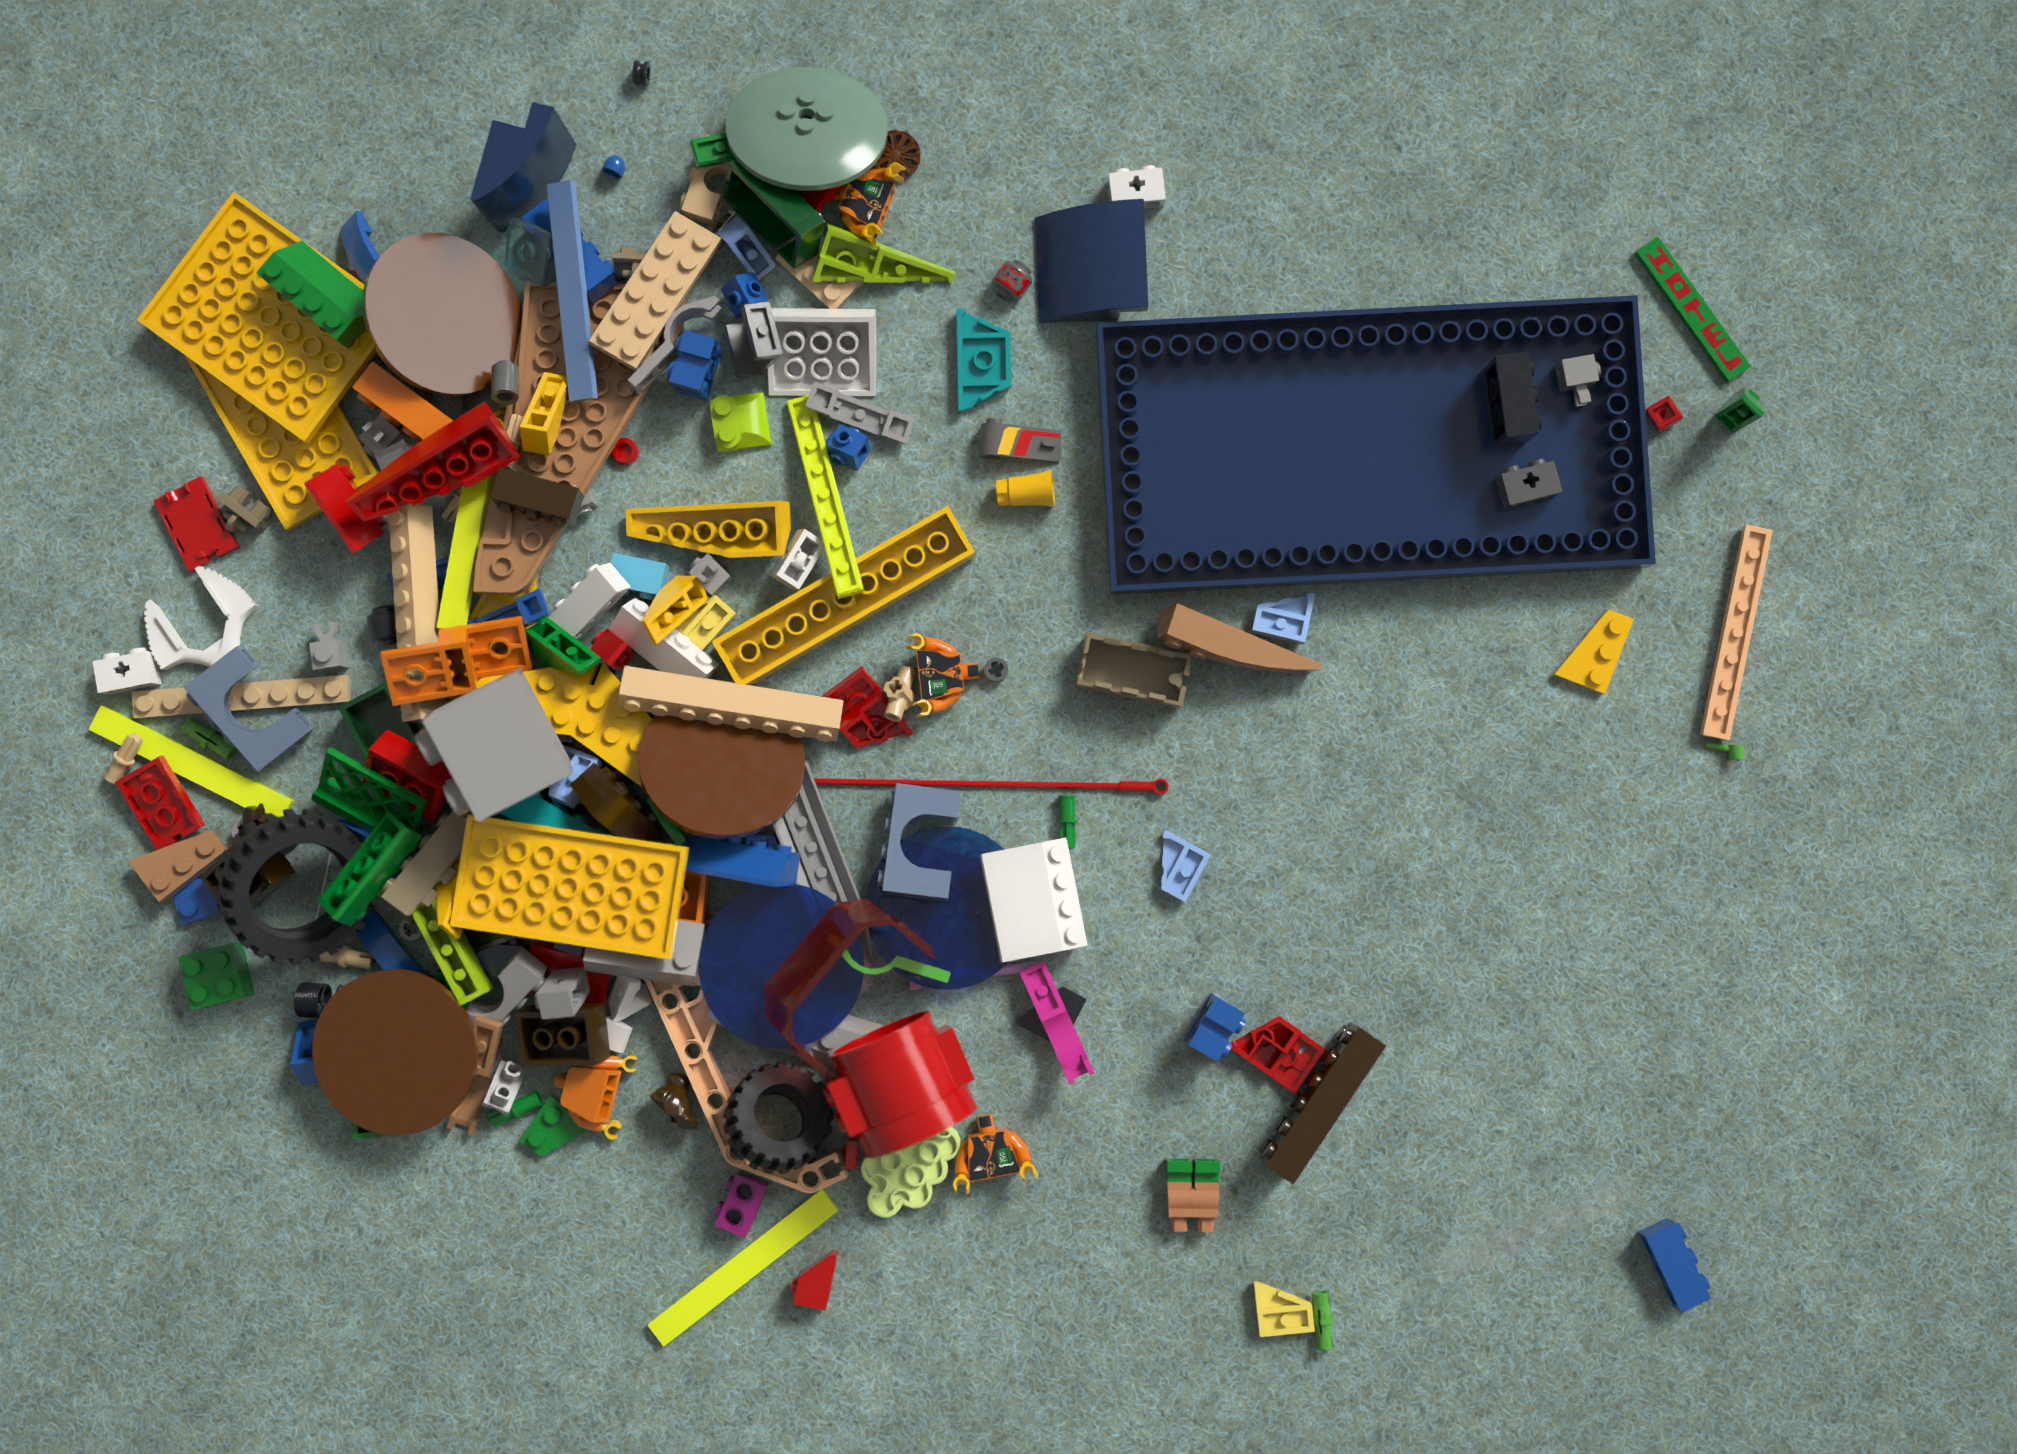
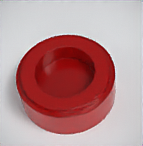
[611,438,639,465]

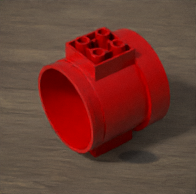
[823,1010,977,1158]

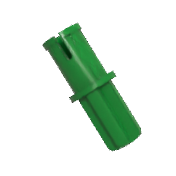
[1057,795,1078,849]
[487,1090,543,1127]

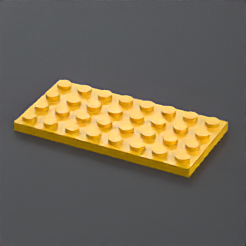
[184,355,379,531]
[450,815,689,959]

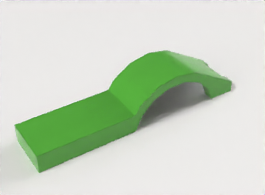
[830,935,951,983]

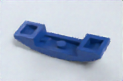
[341,210,379,284]
[467,589,550,628]
[355,909,432,977]

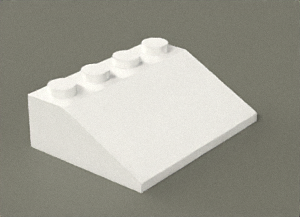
[768,308,877,396]
[980,838,1087,962]

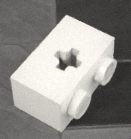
[1108,165,1166,209]
[770,529,824,590]
[92,648,162,695]

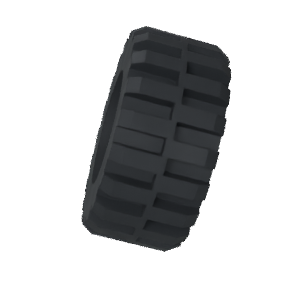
[723,1062,834,1174]

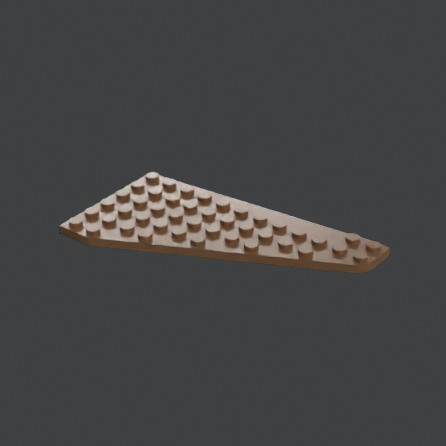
[473,281,686,595]

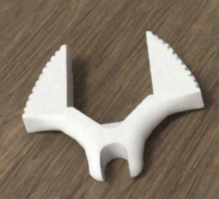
[144,566,259,670]

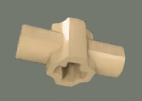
[883,666,917,722]

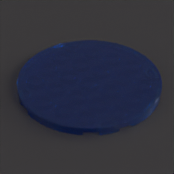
[866,827,1009,990]
[698,884,864,1049]

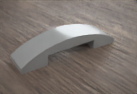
[805,381,915,445]

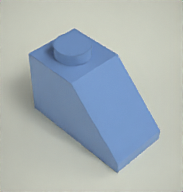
[716,216,776,280]

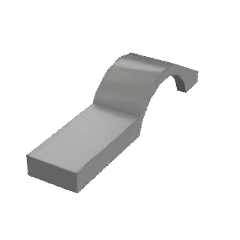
[628,296,722,396]

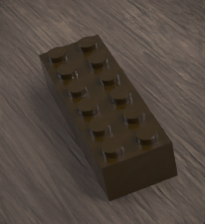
[1259,1022,1386,1185]

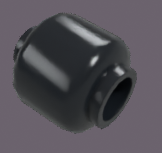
[367,605,397,646]

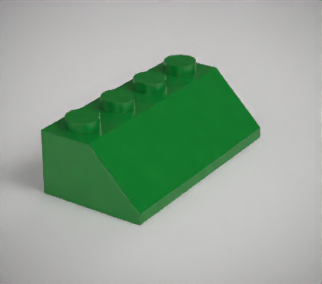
[256,240,366,349]
[317,811,422,926]

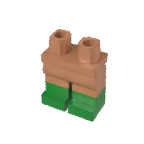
[1166,1158,1220,1232]

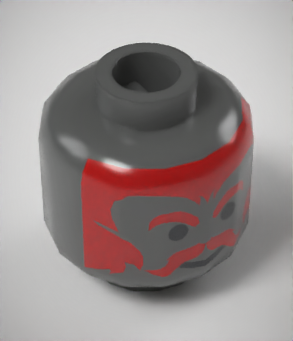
[992,260,1032,301]

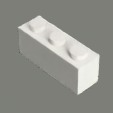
[548,563,630,640]

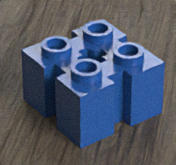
[667,330,723,401]
[1185,993,1246,1062]

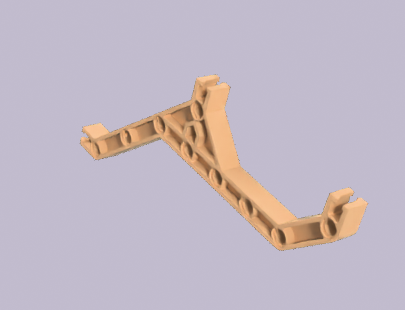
[644,951,849,1194]

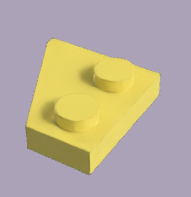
[675,595,737,652]
[1253,1281,1315,1337]

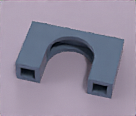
[184,644,314,772]
[877,783,961,903]

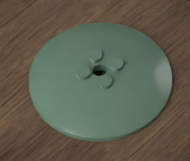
[725,67,888,191]

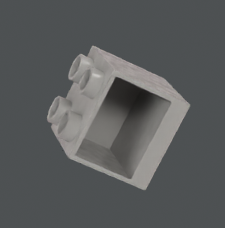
[415,667,572,822]

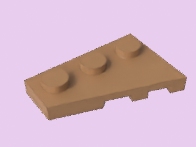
[128,830,228,904]

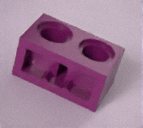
[714,1170,769,1238]

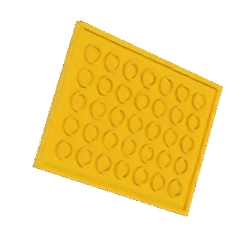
[137,191,377,444]

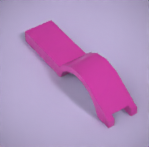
[1019,961,1095,1085]

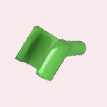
[1705,741,1744,760]

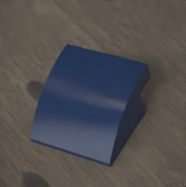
[470,102,577,233]
[1035,198,1149,323]

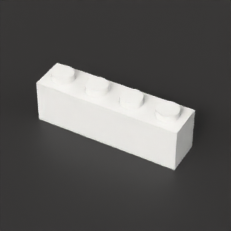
[609,597,719,679]

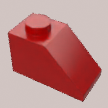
[590,629,636,673]
[790,1250,839,1310]

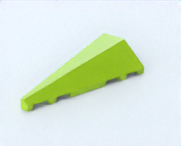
[812,224,956,283]

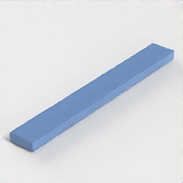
[547,180,598,402]

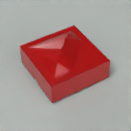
[1645,395,1683,433]
[842,1137,859,1169]

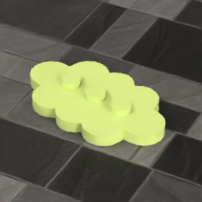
[861,1127,961,1218]

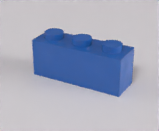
[1638,1218,1711,1313]

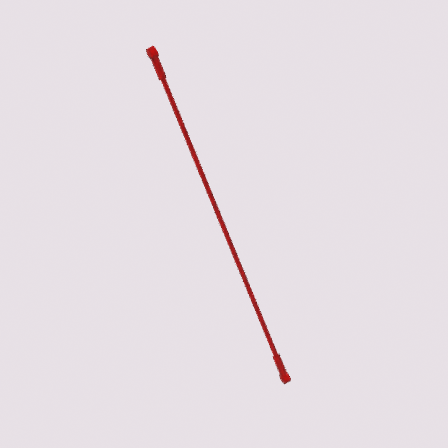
[631,778,1169,795]

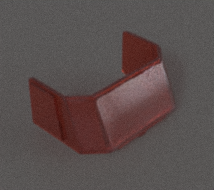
[765,899,936,1079]

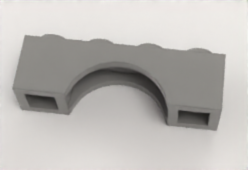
[465,947,548,1026]

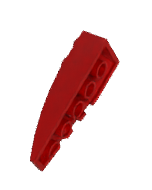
[346,402,520,522]

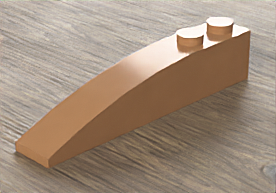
[1157,603,1322,673]

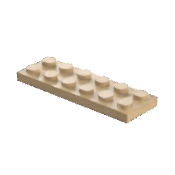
[589,211,722,371]

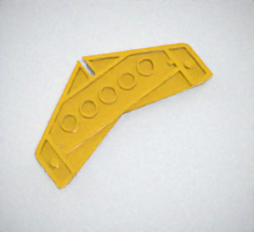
[477,662,652,788]

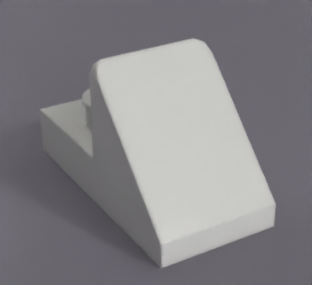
[607,976,651,1022]

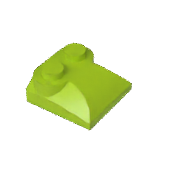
[710,392,772,454]

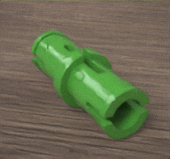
[181,718,237,760]
[1311,1290,1334,1350]

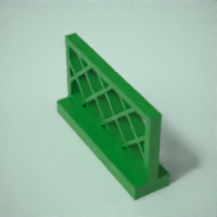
[311,747,427,835]

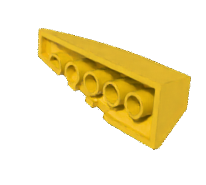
[625,501,791,558]

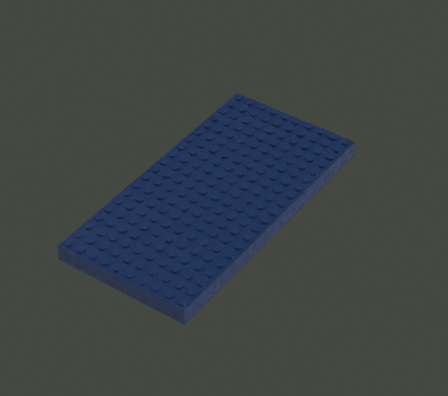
[1096,295,1656,595]

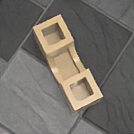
[680,135,729,227]

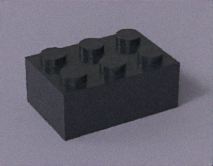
[1483,352,1542,447]

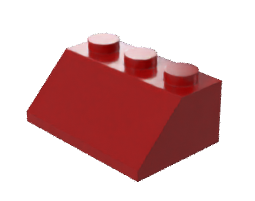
[304,461,387,554]
[362,730,453,823]

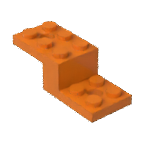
[380,616,533,706]

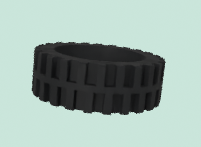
[214,809,375,965]

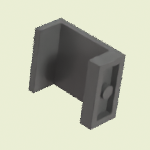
[725,302,783,378]

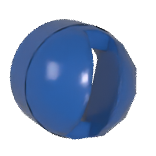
[602,155,625,179]

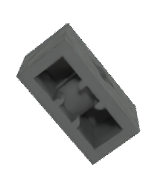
[1495,459,1563,509]

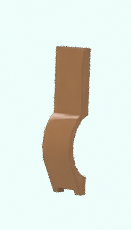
[447,1015,504,1136]

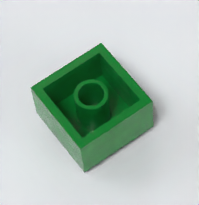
[178,942,255,1011]

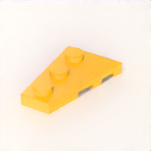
[1552,609,1634,695]

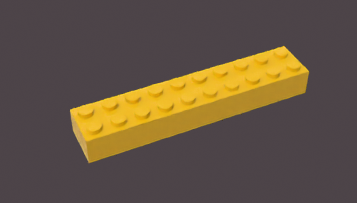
[712,506,976,686]

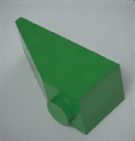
[1714,387,1765,434]
[525,617,601,676]

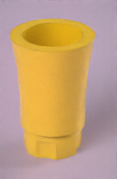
[996,470,1055,507]

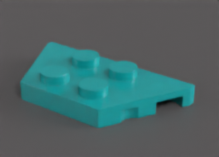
[957,309,1011,413]

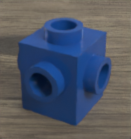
[721,272,769,317]
[826,424,871,471]

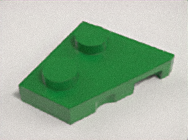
[519,1095,588,1157]

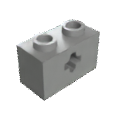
[535,967,590,1019]

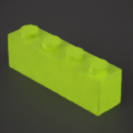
[412,898,494,1005]

